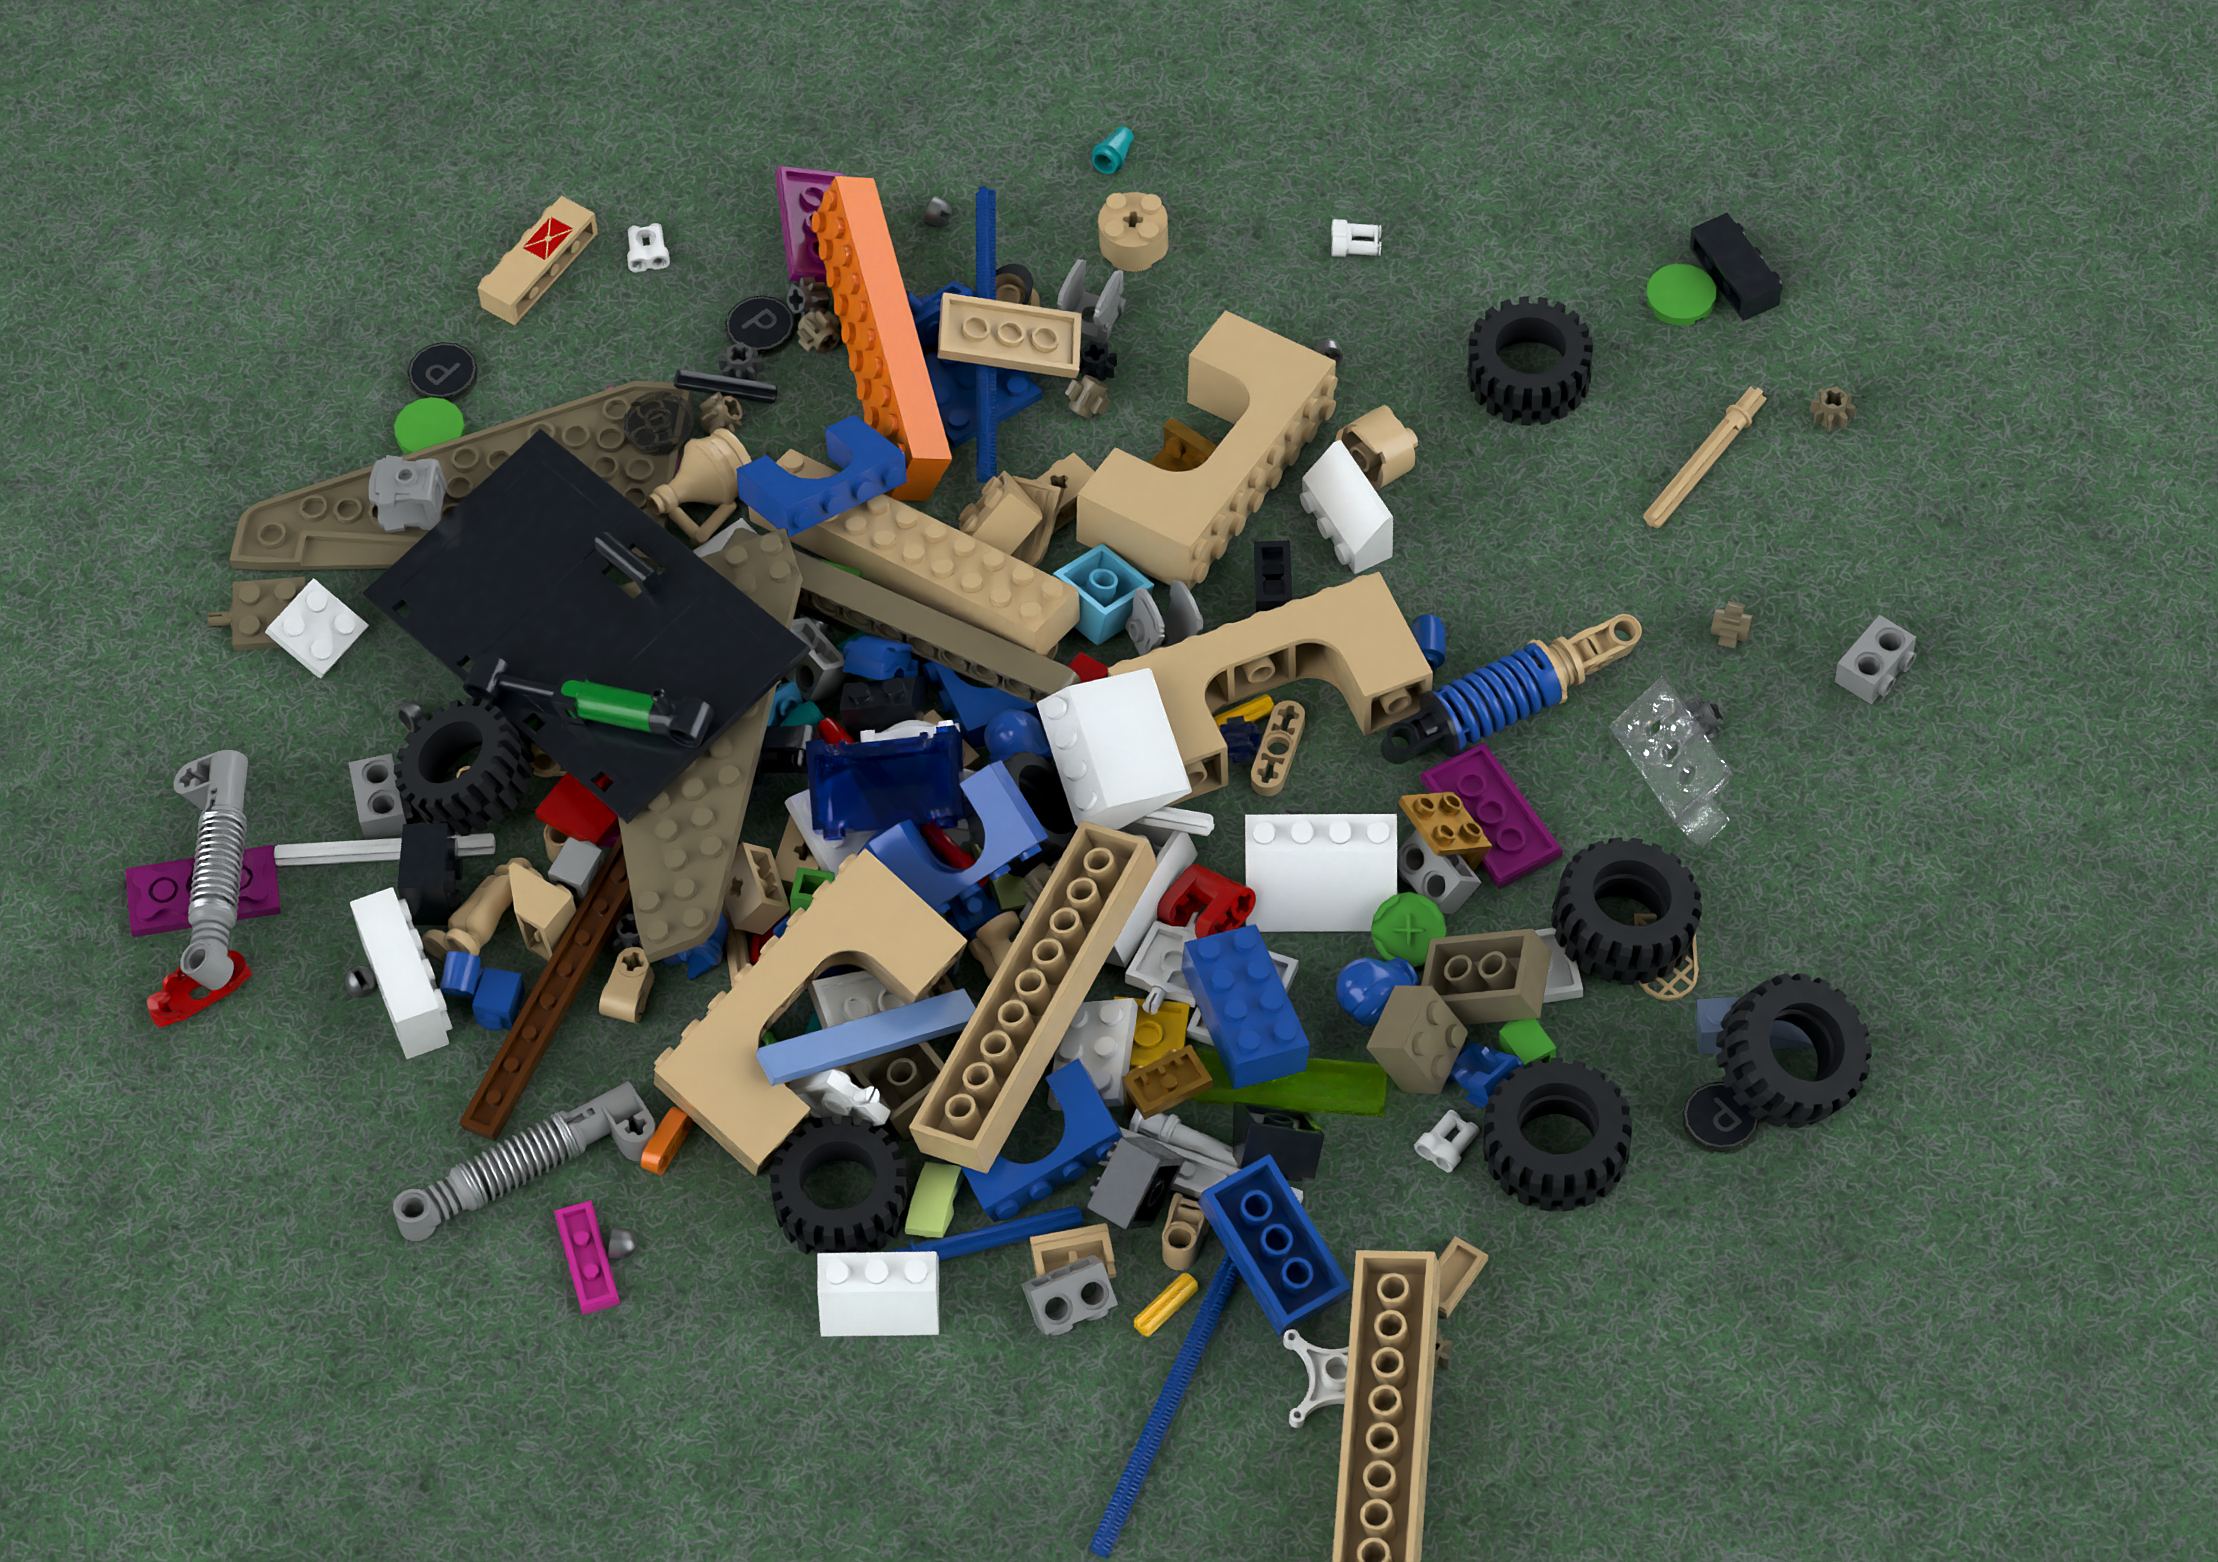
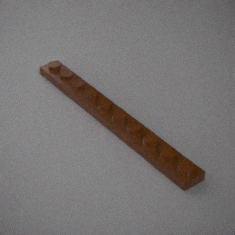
[459,833,631,1142]

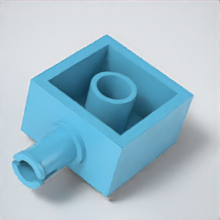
[1052,543,1154,646]

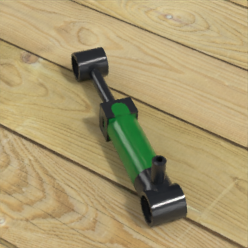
[463,653,715,749]

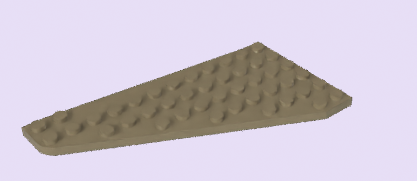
[229,381,693,571]
[612,528,803,963]

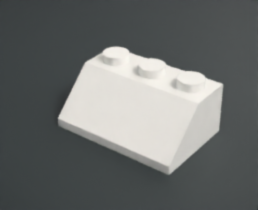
[1300,440,1393,574]
[818,1252,939,1337]

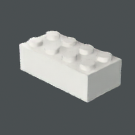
[350,887,452,1060]

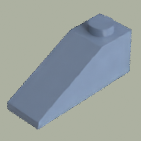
[1694,997,1813,1054]

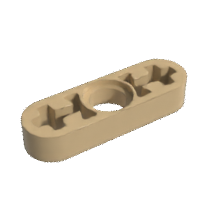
[1251,700,1305,796]

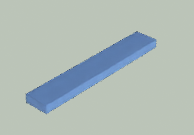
[756,988,976,1086]

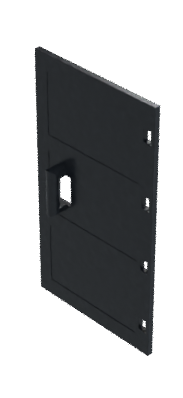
[363,429,811,824]

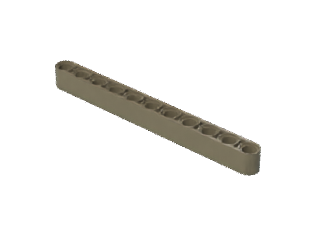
[722,528,1081,706]

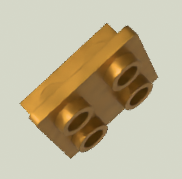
[1149,417,1218,472]
[1398,792,1492,872]
[1122,1045,1213,1120]

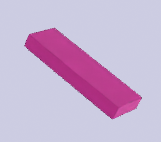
[554,1200,620,1315]

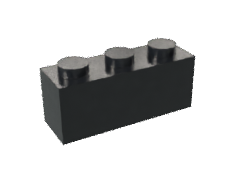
[1690,212,1783,321]

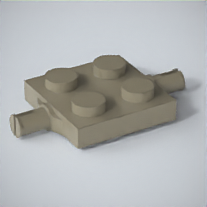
[208,577,307,651]

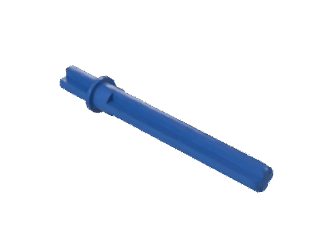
[888,1206,1083,1261]

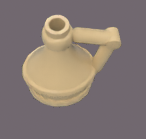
[646,428,752,546]

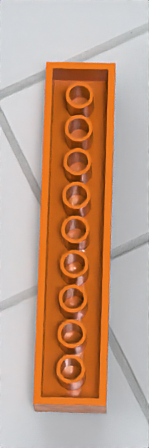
[811,176,952,501]

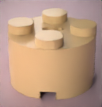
[1098,192,1169,271]
[1336,405,1418,490]

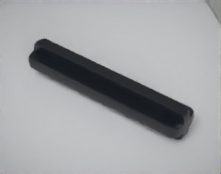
[674,369,777,403]

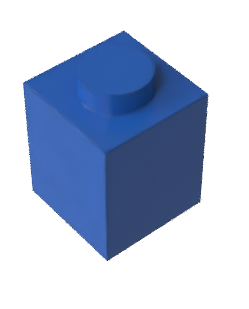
[472,967,525,1031]

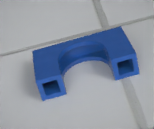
[736,415,907,537]
[914,653,1042,749]
[869,760,1049,916]
[960,1058,1124,1222]

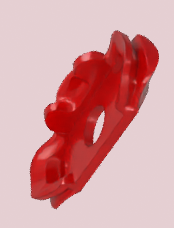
[147,950,252,1027]

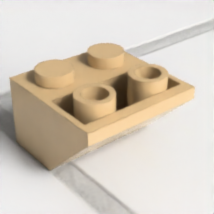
[959,470,1043,556]
[508,862,577,962]

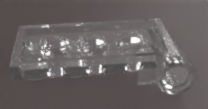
[1609,676,1734,847]

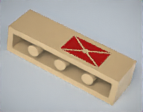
[478,196,598,325]

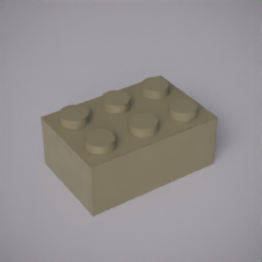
[1421,928,1552,1025]

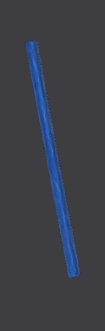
[976,186,997,483]
[1089,1251,1240,1559]

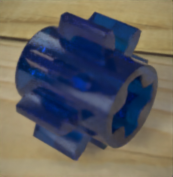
[1219,716,1261,764]

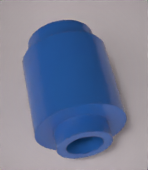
[1410,615,1446,670]

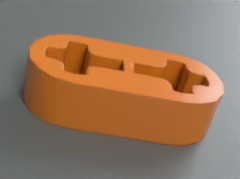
[641,1106,694,1175]

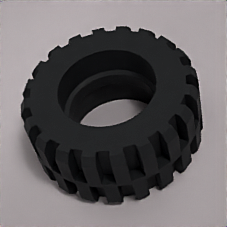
[1551,837,1702,985]
[1716,973,1872,1128]
[1483,1058,1632,1212]

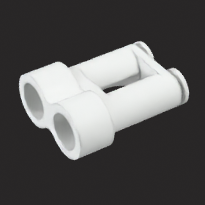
[1331,219,1381,257]
[627,223,670,272]
[1414,1110,1480,1172]

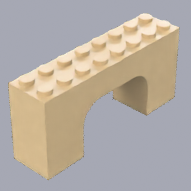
[1076,310,1338,591]
[1108,572,1433,807]
[654,848,968,1176]

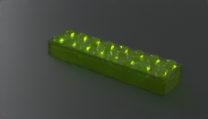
[1192,1049,1388,1118]

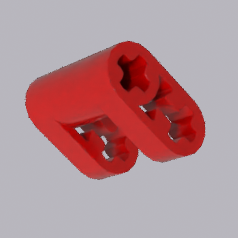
[1157,864,1256,939]

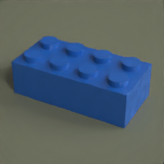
[1181,924,1310,1090]
[1198,1154,1352,1336]

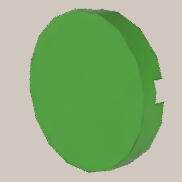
[1646,264,1716,326]
[394,397,466,454]
[1371,892,1447,967]

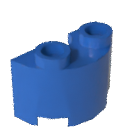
[842,634,919,680]
[1446,1041,1526,1108]

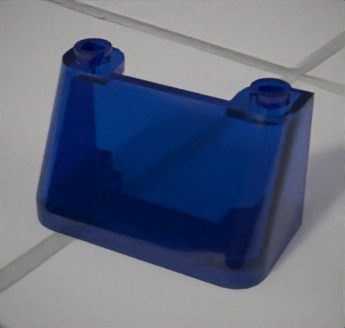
[805,725,965,841]

